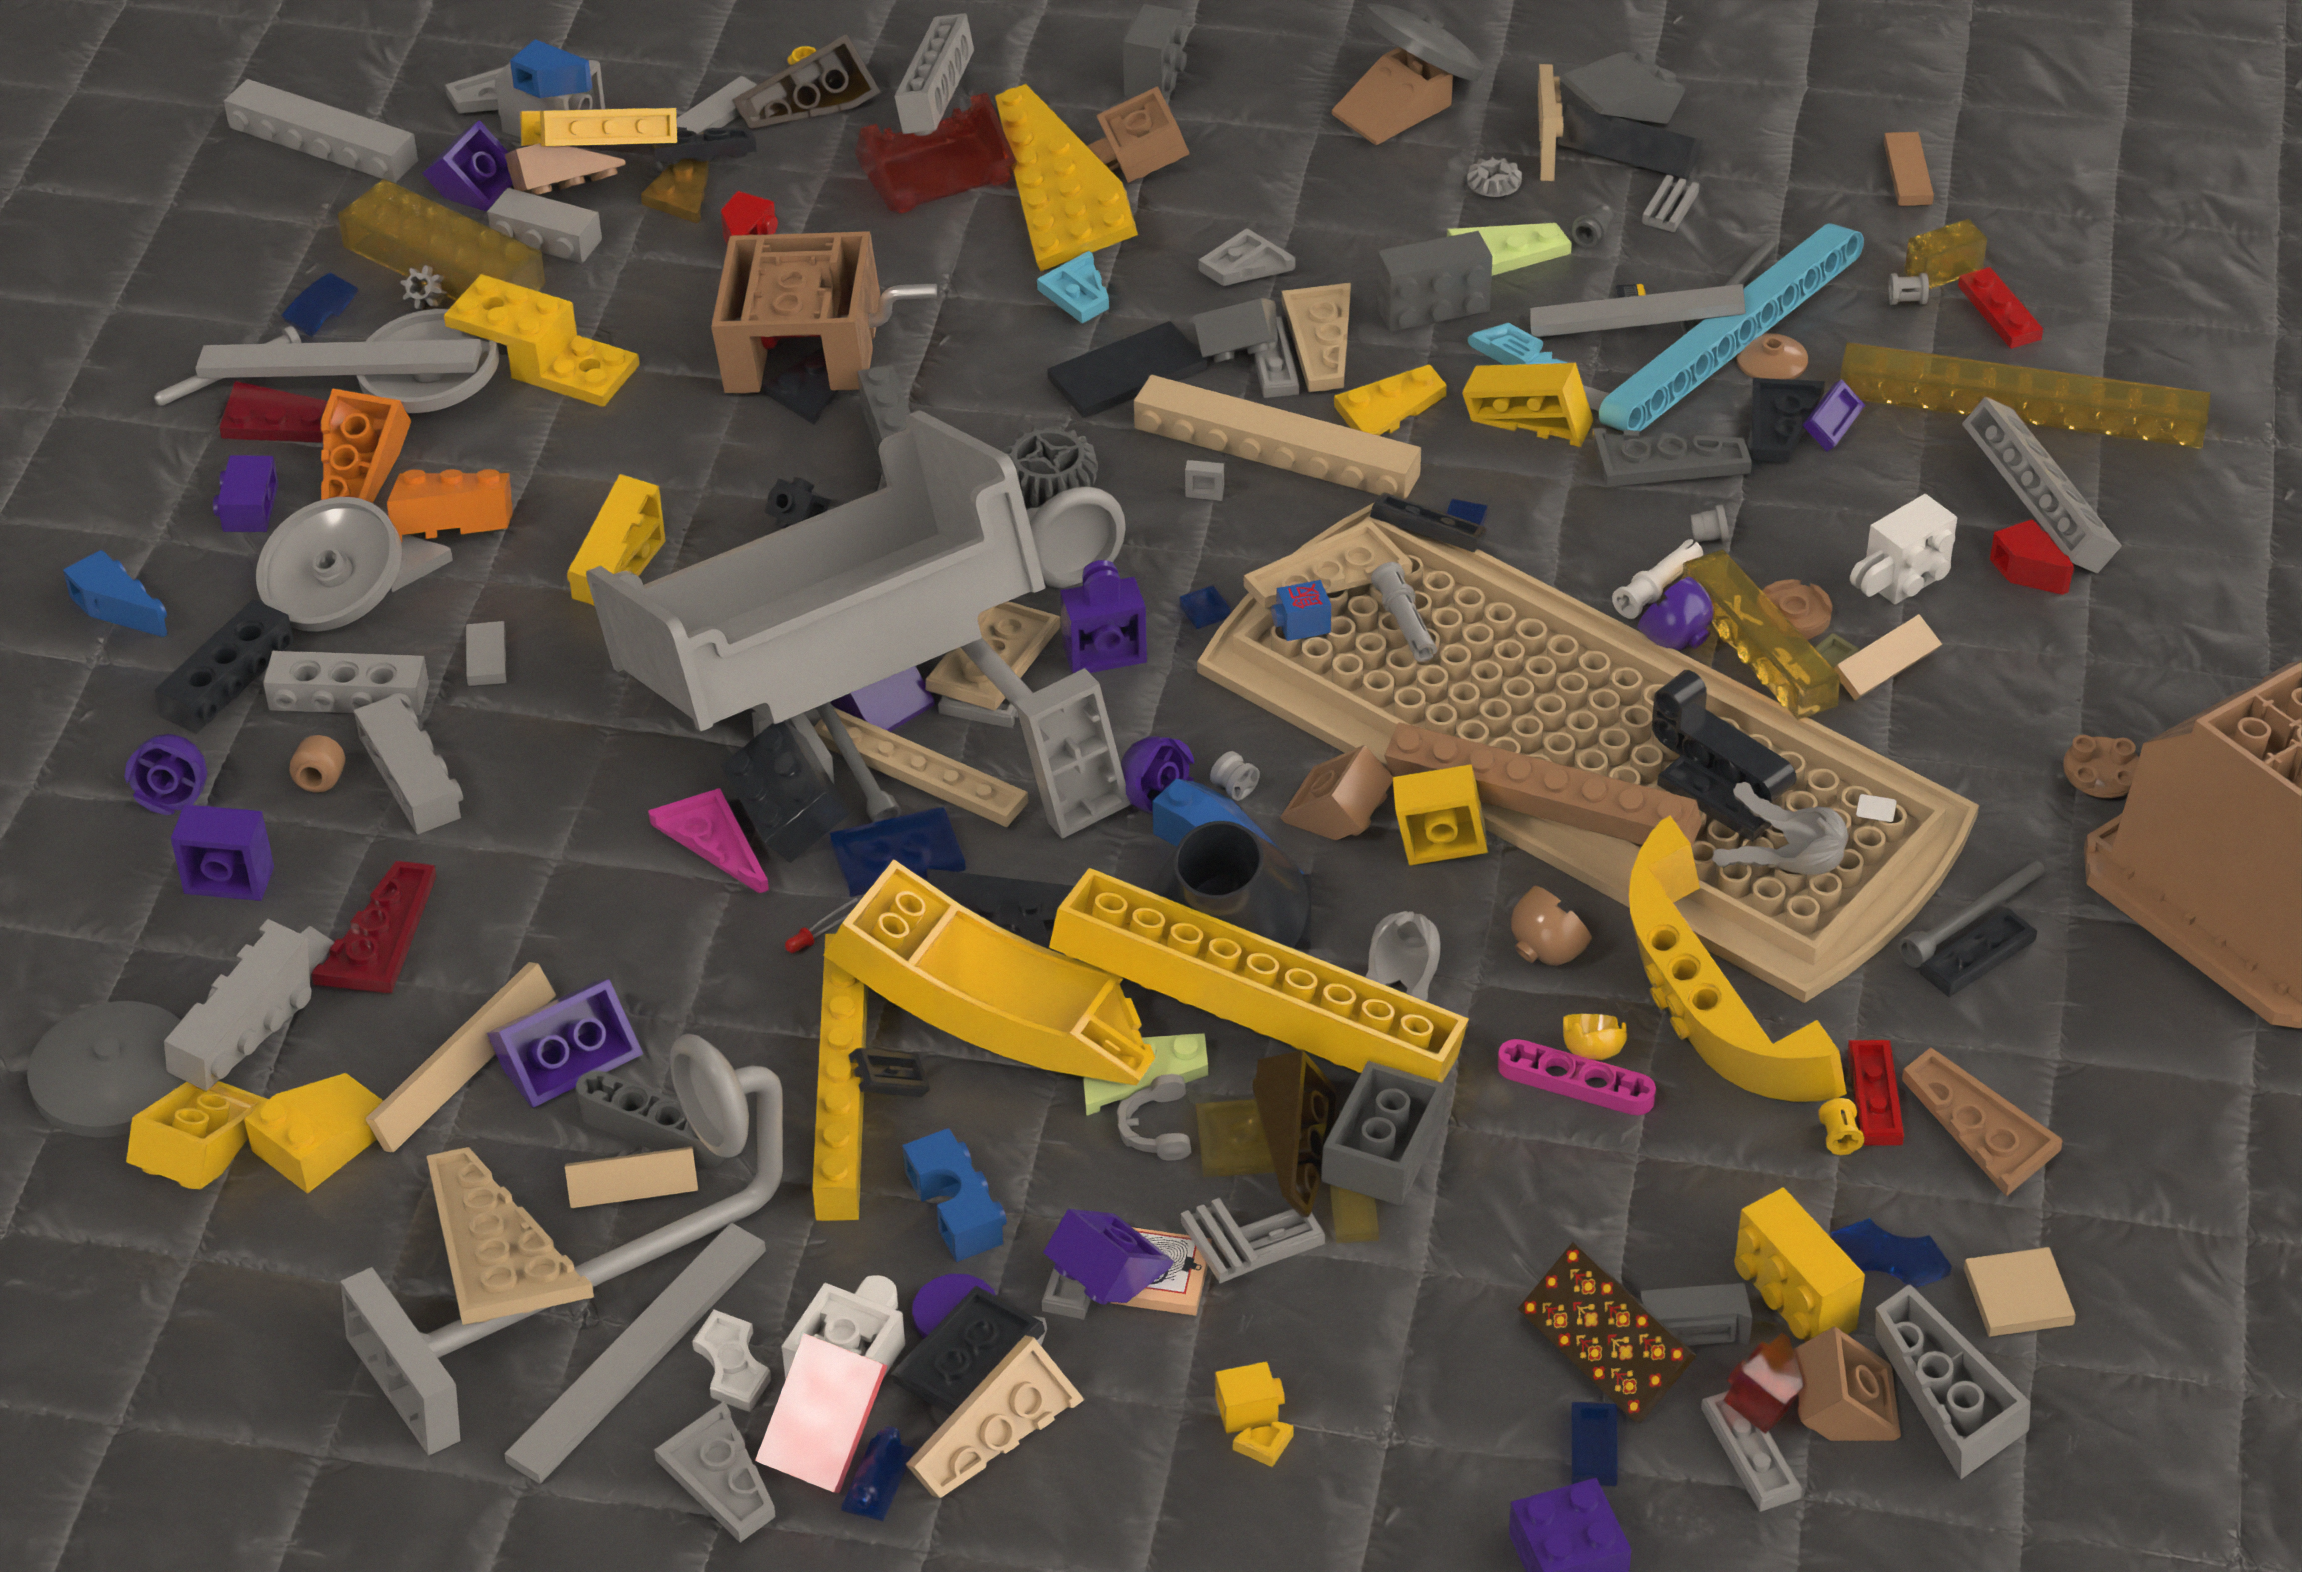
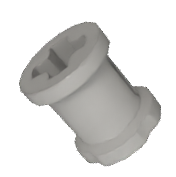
[1888,273,1929,305]

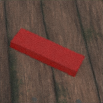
[1847,1040,1904,1146]

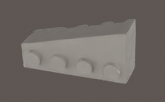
[164,919,312,1091]
[1875,1284,2031,1480]

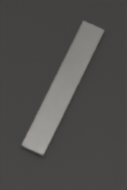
[1530,284,1746,337]

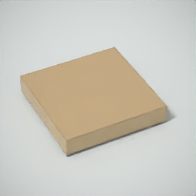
[1964,1247,2076,1337]

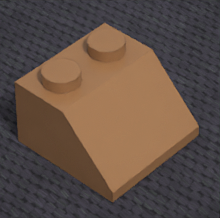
[1280,745,1393,840]
[1793,1326,1901,1441]

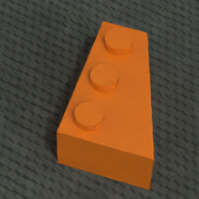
[387,469,513,542]

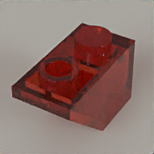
[1723,1333,1805,1434]

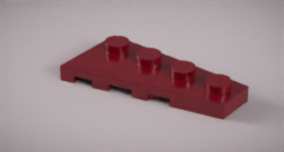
[311,861,437,994]

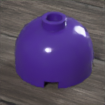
[1637,576,1714,651]
[124,734,208,815]
[1120,736,1194,814]

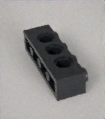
[154,599,294,734]

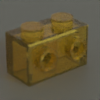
[1904,219,1988,289]

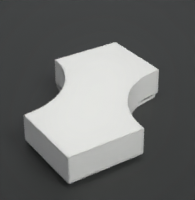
[692,1309,771,1412]

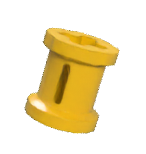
[1818,1098,1864,1155]

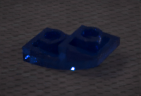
[281,272,359,337]

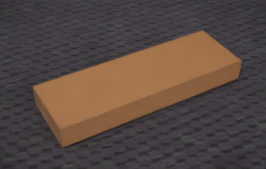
[1883,132,1934,206]

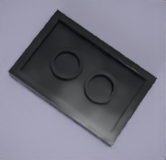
[891,1286,1045,1415]

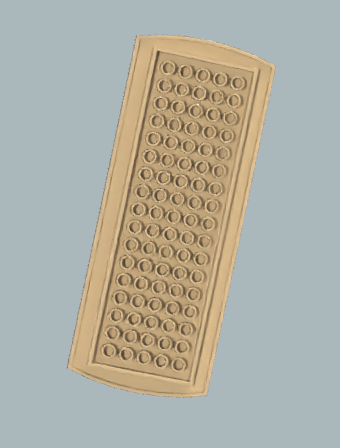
[1197,502,1979,1003]

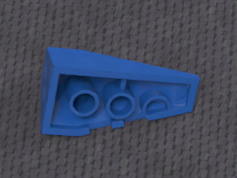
[1153,778,1304,876]

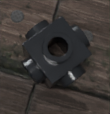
[764,476,831,529]

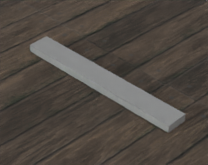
[195,339,482,378]
[504,1223,766,1484]

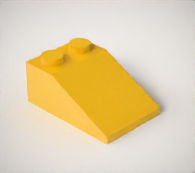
[244,1073,383,1194]
[126,1081,269,1190]

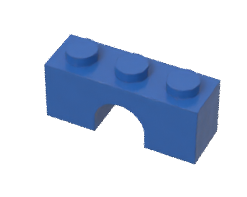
[902,1128,1007,1262]

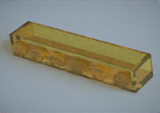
[1681,549,1840,720]

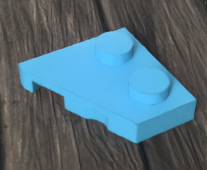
[1037,251,1109,323]

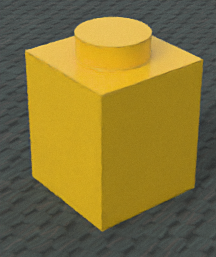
[1215,1362,1285,1434]

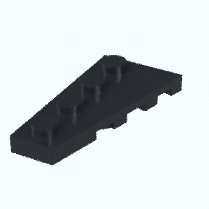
[927,869,1075,931]

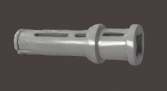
[1371,562,1437,662]

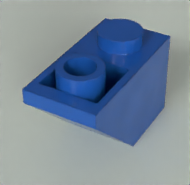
[510,39,592,98]

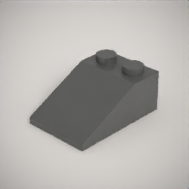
[1560,51,1686,124]

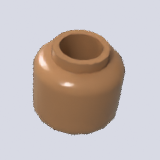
[289,735,345,793]

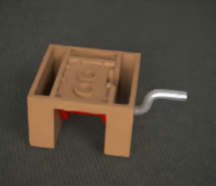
[711,231,937,393]

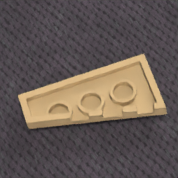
[1538,64,1563,181]
[1282,283,1351,392]
[1244,520,1412,608]
[906,1335,1084,1498]

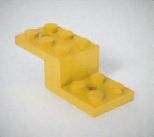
[444,274,640,407]

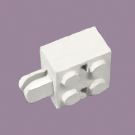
[1850,494,1957,605]
[782,1275,905,1379]

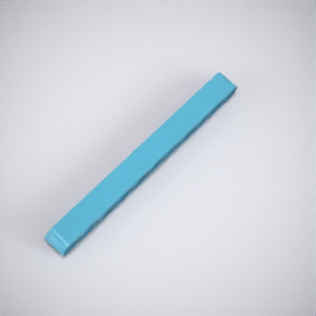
[1599,223,1864,432]

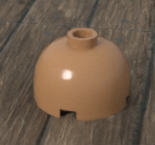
[1511,885,1592,966]

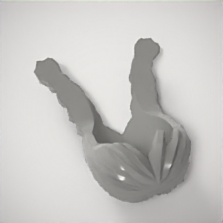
[1711,782,1848,875]
[1365,911,1441,1002]

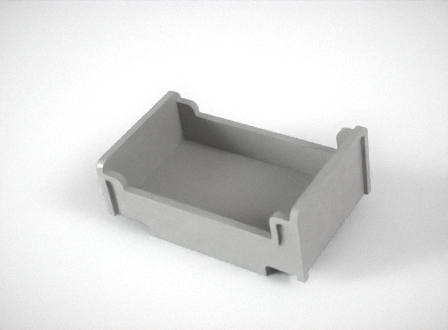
[586,410,1045,731]

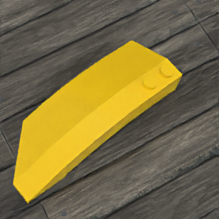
[823,860,1156,1086]

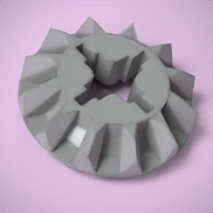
[1467,157,1522,197]

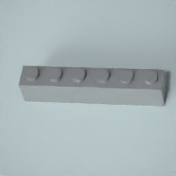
[224,79,418,183]

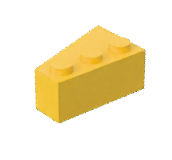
[1462,363,1594,447]

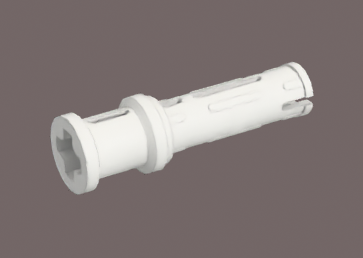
[1612,539,1703,619]

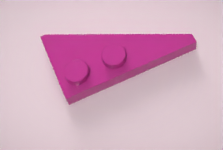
[648,788,769,893]

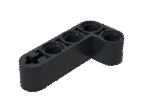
[1652,670,1797,803]

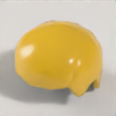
[1563,1014,1627,1061]

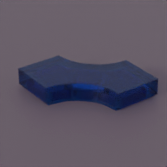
[1831,1218,1952,1289]

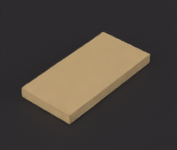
[926,601,1060,711]

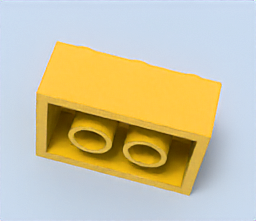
[1734,1187,1865,1342]

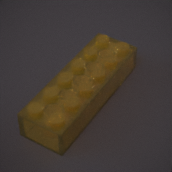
[338,179,546,310]

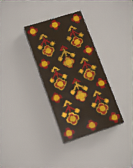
[1517,1242,1697,1424]

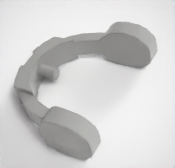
[1117,1074,1191,1161]

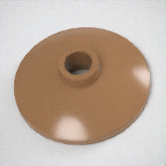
[1736,333,1808,380]

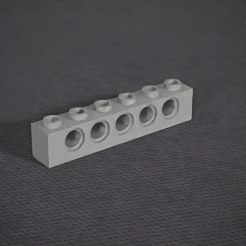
[894,13,974,136]
[1962,397,2122,574]

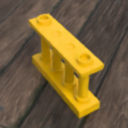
[520,108,677,146]

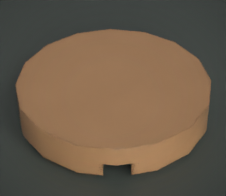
[1755,579,1832,641]

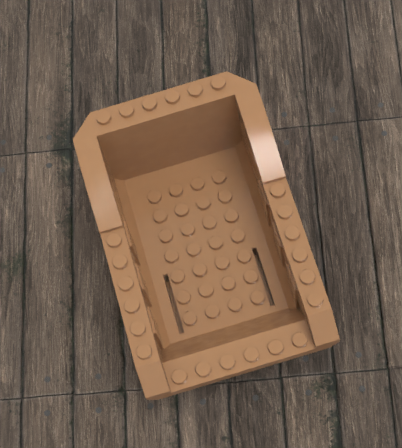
[2084,659,2302,1028]

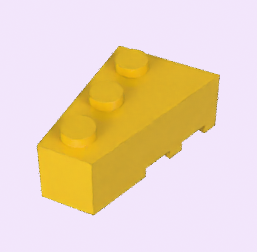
[567,474,666,606]

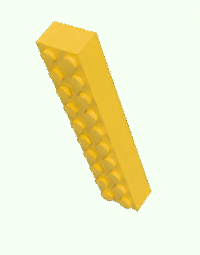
[1049,868,1469,1083]

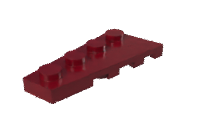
[219,381,328,443]

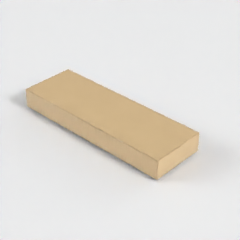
[1832,614,1942,701]
[565,1146,698,1208]

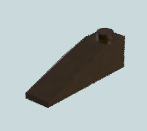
[732,34,880,129]
[1252,1050,1341,1218]

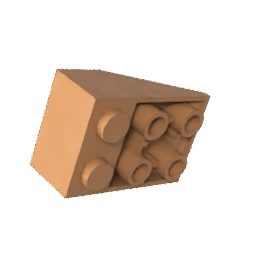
[1332,46,1453,145]
[504,143,626,196]

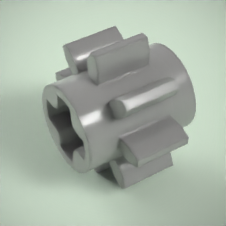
[400,265,447,310]

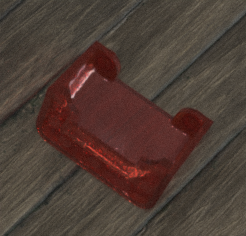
[855,92,1017,213]

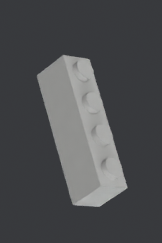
[354,694,463,835]

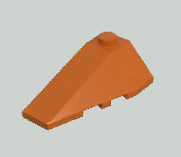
[321,388,411,503]

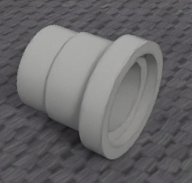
[1690,504,1729,542]

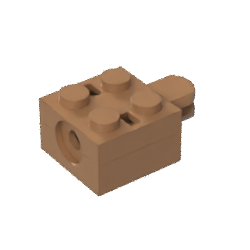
[1087,86,1190,183]

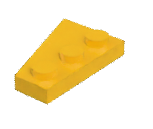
[1334,364,1447,436]

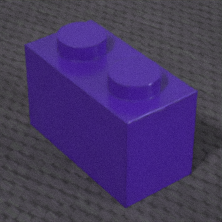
[213,455,279,532]

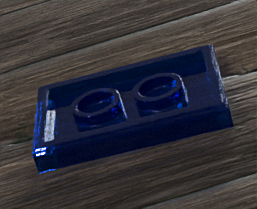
[829,806,966,897]

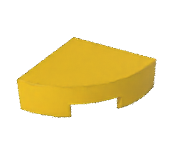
[1233,1422,1294,1467]

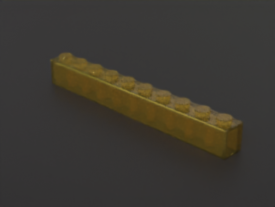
[1840,342,2211,448]

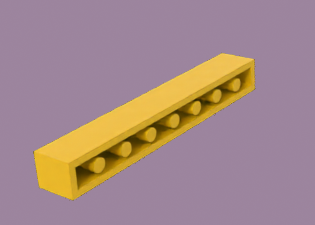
[813,934,868,1221]

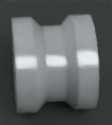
[1210,751,1260,801]

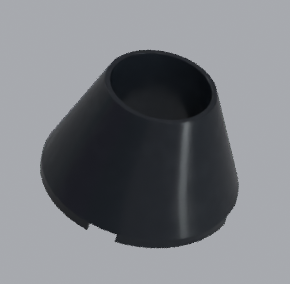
[1150,821,1309,949]

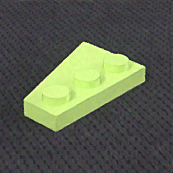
[1083,1033,1208,1116]

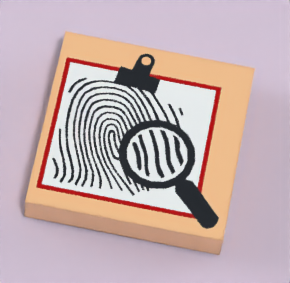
[1111,1227,1212,1316]

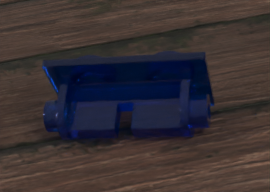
[841,1426,914,1522]

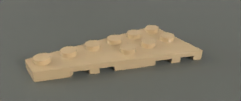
[427,1147,594,1325]

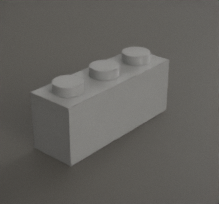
[487,188,602,263]

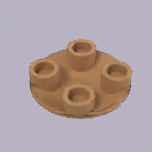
[2063,735,2139,798]

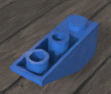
[63,550,168,637]

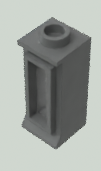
[1639,1283,1752,1346]

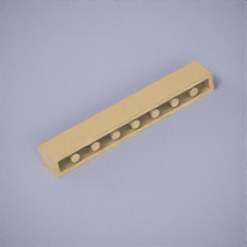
[1134,375,1421,499]

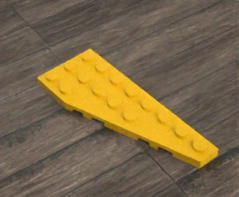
[995,84,1138,271]

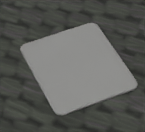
[1583,386,1609,411]

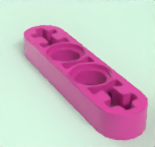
[1498,1039,1656,1115]

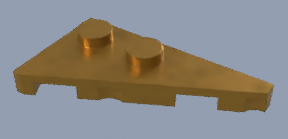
[641,132,709,224]

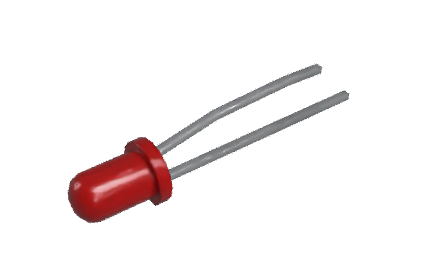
[785,898,858,953]

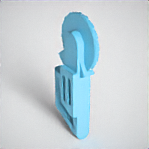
[1468,322,1567,365]

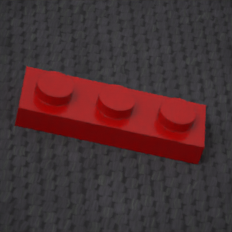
[1958,267,2043,349]

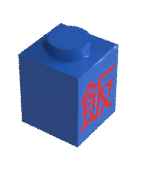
[1271,580,1331,641]

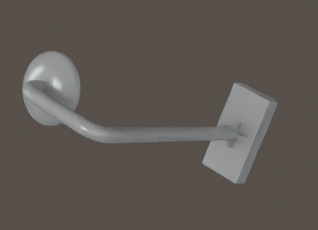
[960,486,1131,839]
[340,1034,783,1456]

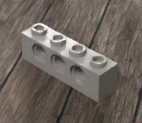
[263,651,429,715]

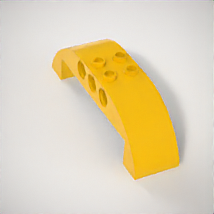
[1628,816,1847,1102]

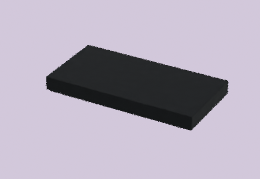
[1047,321,1207,418]

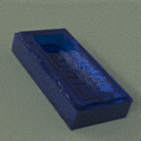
[1571,1402,1618,1486]

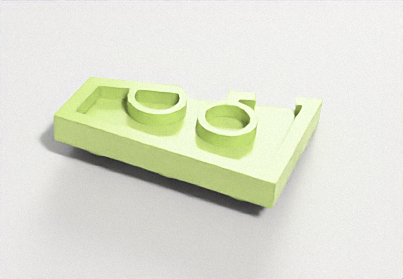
[1447,223,1571,276]

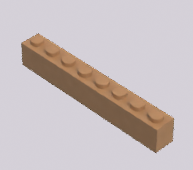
[1384,722,1702,848]

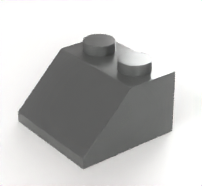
[1193,298,1277,363]

